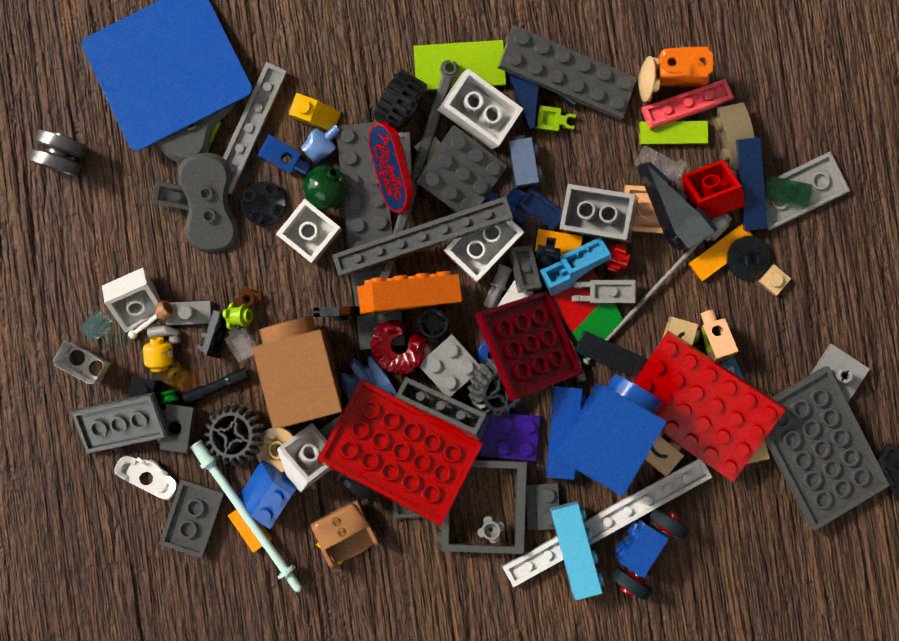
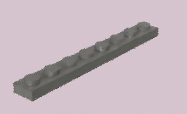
[333,196,514,278]

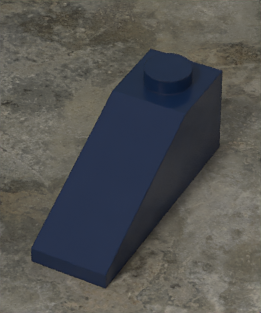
[505,71,538,133]

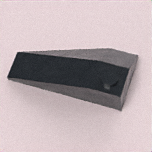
[637,162,718,250]

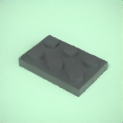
[159,478,225,558]

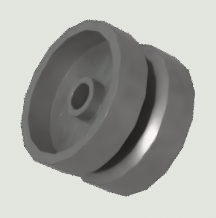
[28,130,88,177]

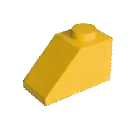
[289,93,341,131]

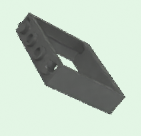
[437,459,527,554]

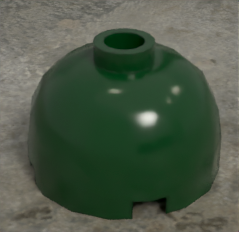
[301,165,348,211]

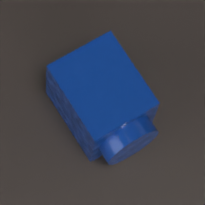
[555,374,666,496]

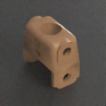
[310,500,381,570]

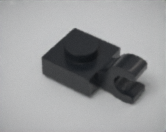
[535,237,561,268]

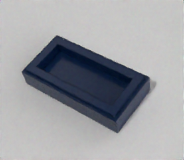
[517,187,563,231]

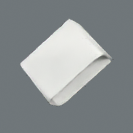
[54,341,111,384]

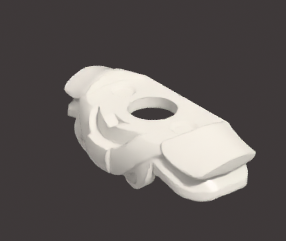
[114,456,178,501]

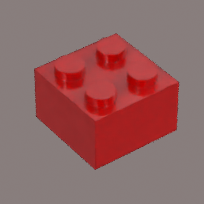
[681,159,745,219]

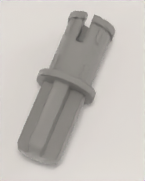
[483,264,513,309]

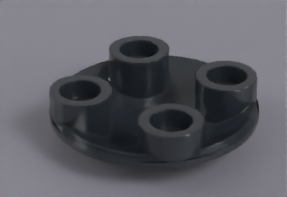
[241,181,287,226]

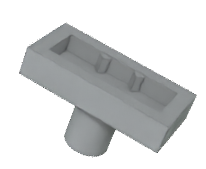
[166,301,212,325]

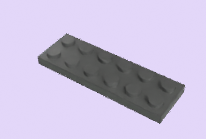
[497,25,637,120]

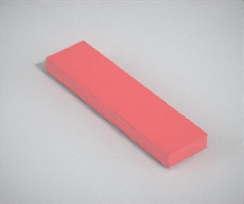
[641,79,734,130]

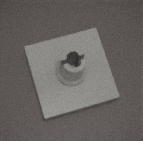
[811,344,870,403]

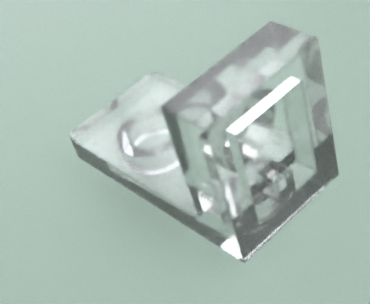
[634,146,688,186]

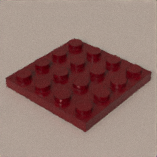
[475,290,584,401]

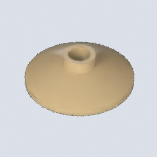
[256,428,294,472]

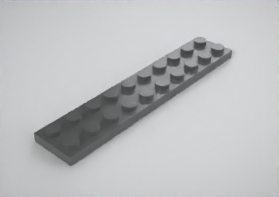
[336,122,405,350]

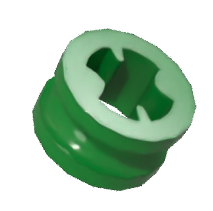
[157,388,180,405]

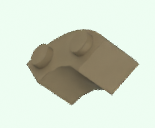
[714,102,755,170]

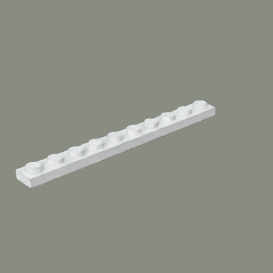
[502,458,712,587]

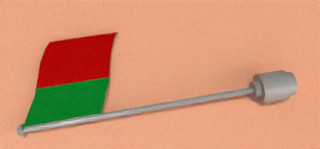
[552,213,732,365]

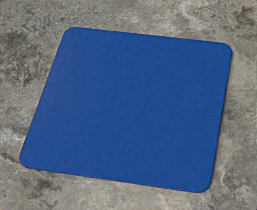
[82,0,252,151]

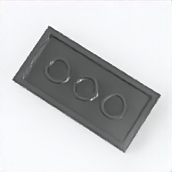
[71,392,169,454]

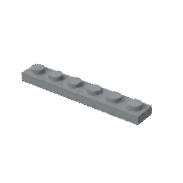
[223,62,288,195]

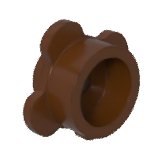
[235,286,261,312]

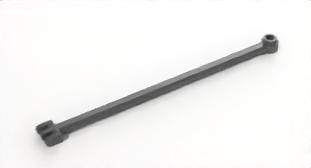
[379,60,459,314]

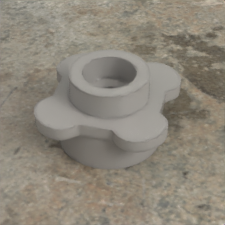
[477,516,504,543]

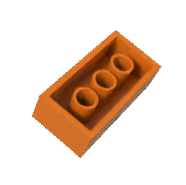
[357,271,462,314]

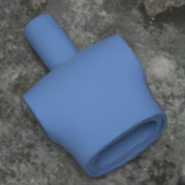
[301,124,341,164]

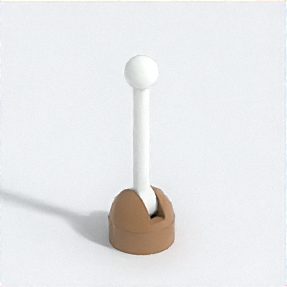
[128,300,175,339]

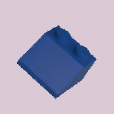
[239,460,297,529]

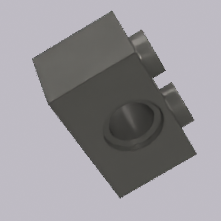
[157,403,197,453]

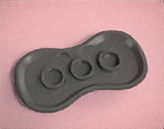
[157,102,237,163]
[178,153,238,252]

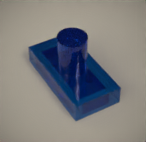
[485,188,528,227]

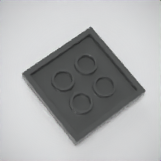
[414,126,507,213]

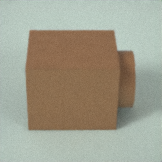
[252,316,346,430]

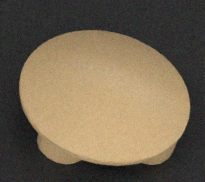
[638,56,660,102]

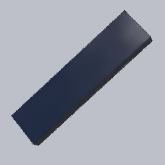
[736,137,767,231]

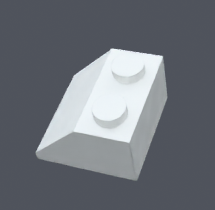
[102,268,161,333]
[277,423,332,492]

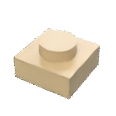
[758,264,791,296]

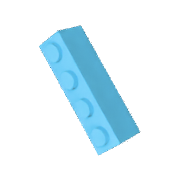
[550,501,604,601]

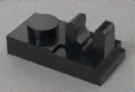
[197,310,229,359]

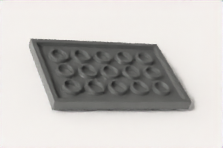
[764,366,890,531]

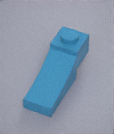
[540,237,611,296]

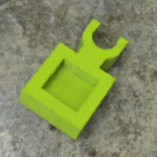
[535,105,576,132]

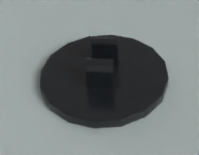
[727,236,770,280]

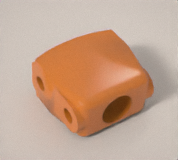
[656,47,713,88]

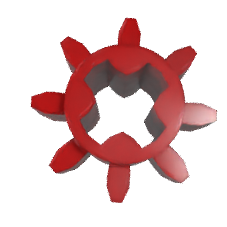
[604,243,631,273]

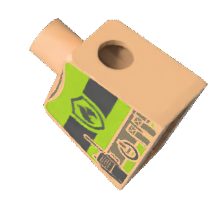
[700,309,738,363]

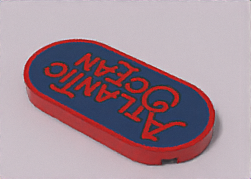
[368,122,414,213]

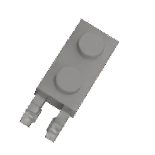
[572,280,636,303]

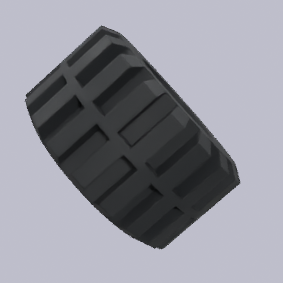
[374,70,427,132]

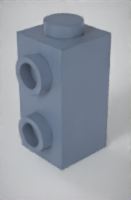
[508,135,542,188]

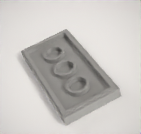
[764,151,850,231]

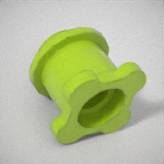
[223,303,253,330]

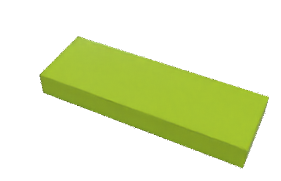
[639,121,708,145]

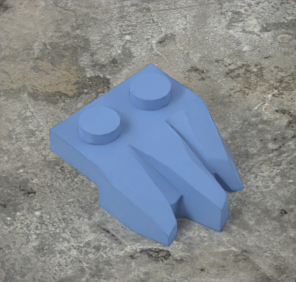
[340,356,397,401]

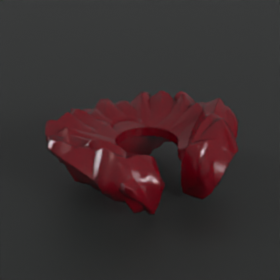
[370,320,426,375]

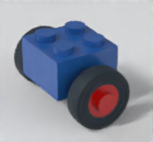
[612,508,690,600]

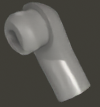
[147,325,181,344]

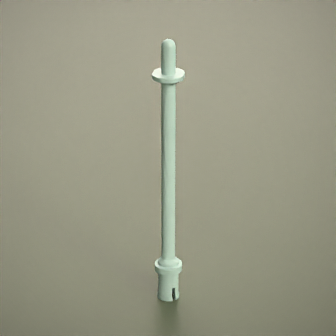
[190,439,302,592]

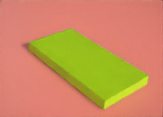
[414,40,506,91]

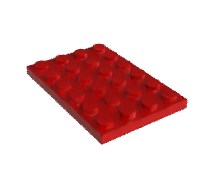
[633,330,786,482]
[317,379,483,526]

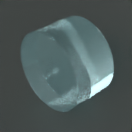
[79,310,114,343]

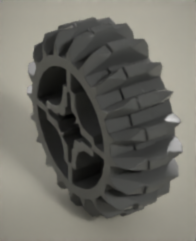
[468,358,522,417]
[204,404,266,466]

